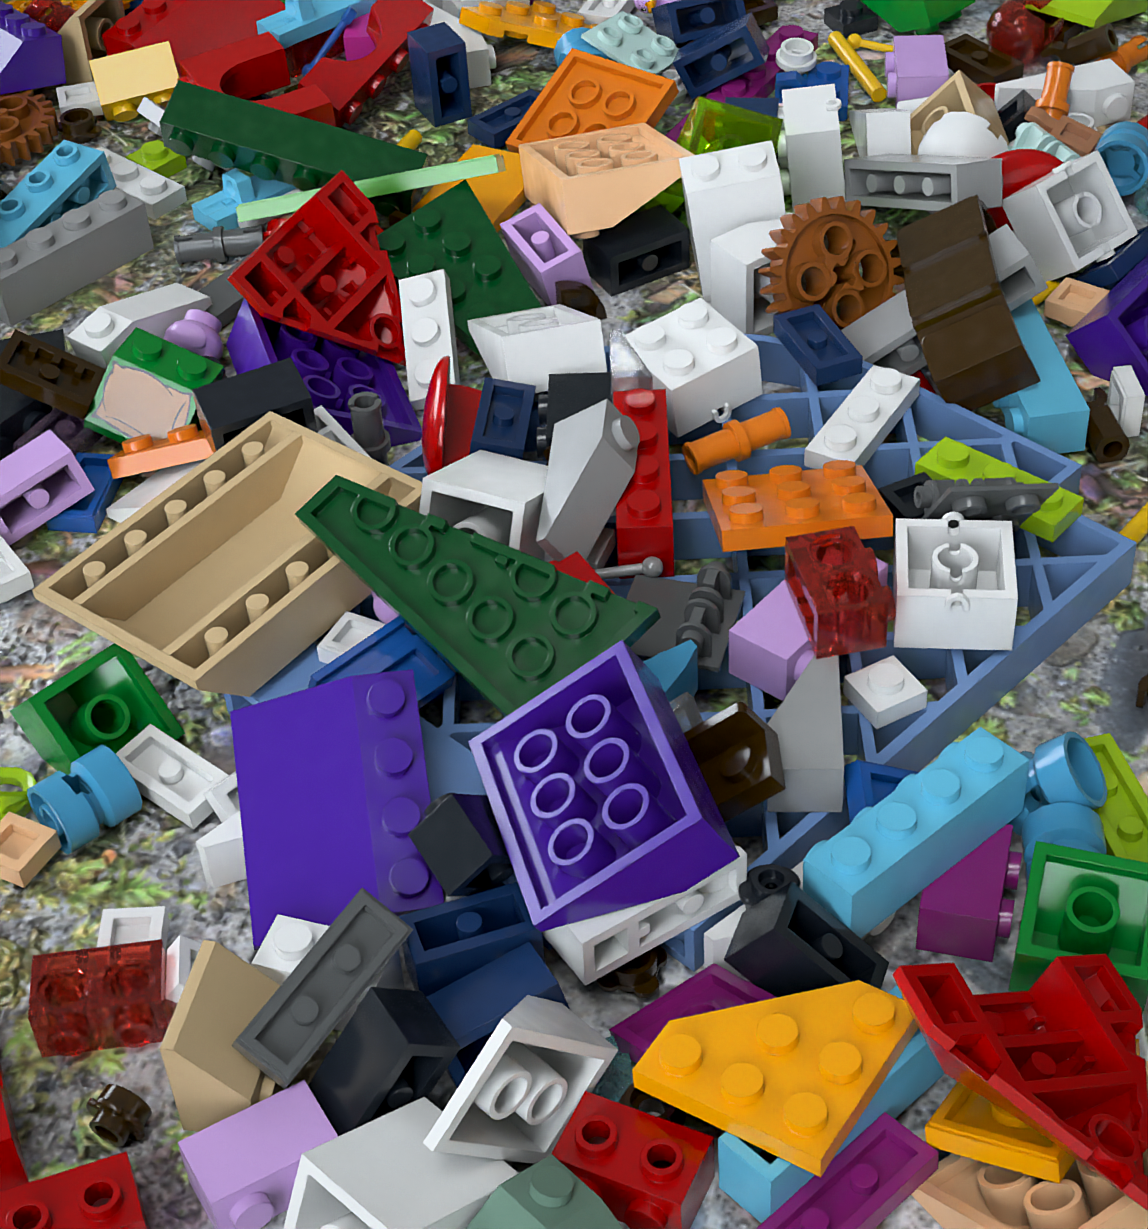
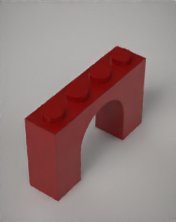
[177,31,336,127]

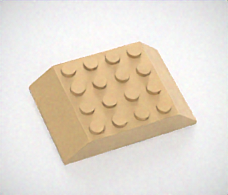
[32,411,422,697]

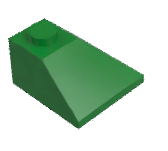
[10,643,185,775]

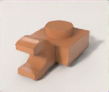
[1024,106,1102,157]

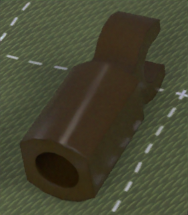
[1040,23,1118,66]
[1086,387,1130,463]

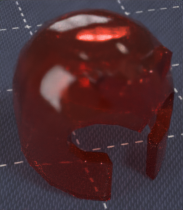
[985,0,1064,65]

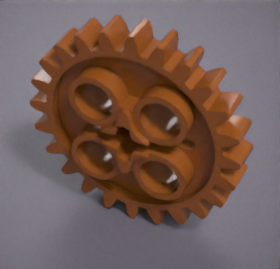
[0,90,58,166]
[758,196,905,330]

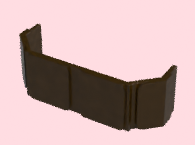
[896,195,1041,411]

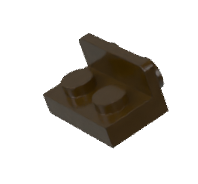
[0,329,106,420]
[684,702,786,823]

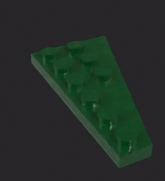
[377,179,542,359]
[295,475,661,717]

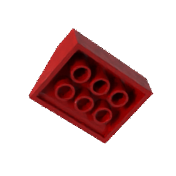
[102,0,285,78]

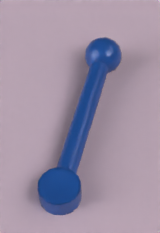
[302,7,357,77]

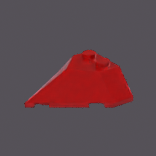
[227,170,406,366]
[893,954,1148,1210]

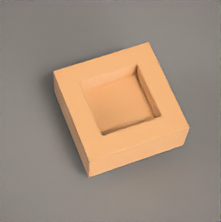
[1043,277,1110,327]
[0,812,62,888]

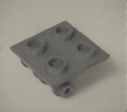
[914,477,1059,533]
[626,561,745,672]

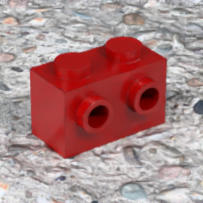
[551,1091,715,1229]
[0,1151,149,1229]

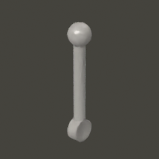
[594,556,663,580]

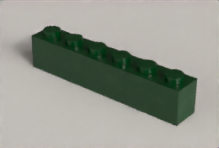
[159,80,428,217]

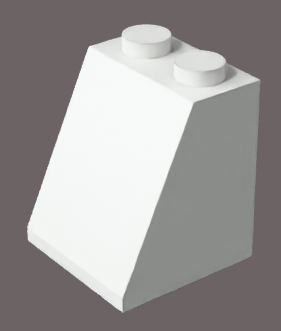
[679,140,786,302]
[419,450,548,561]
[283,1097,519,1229]

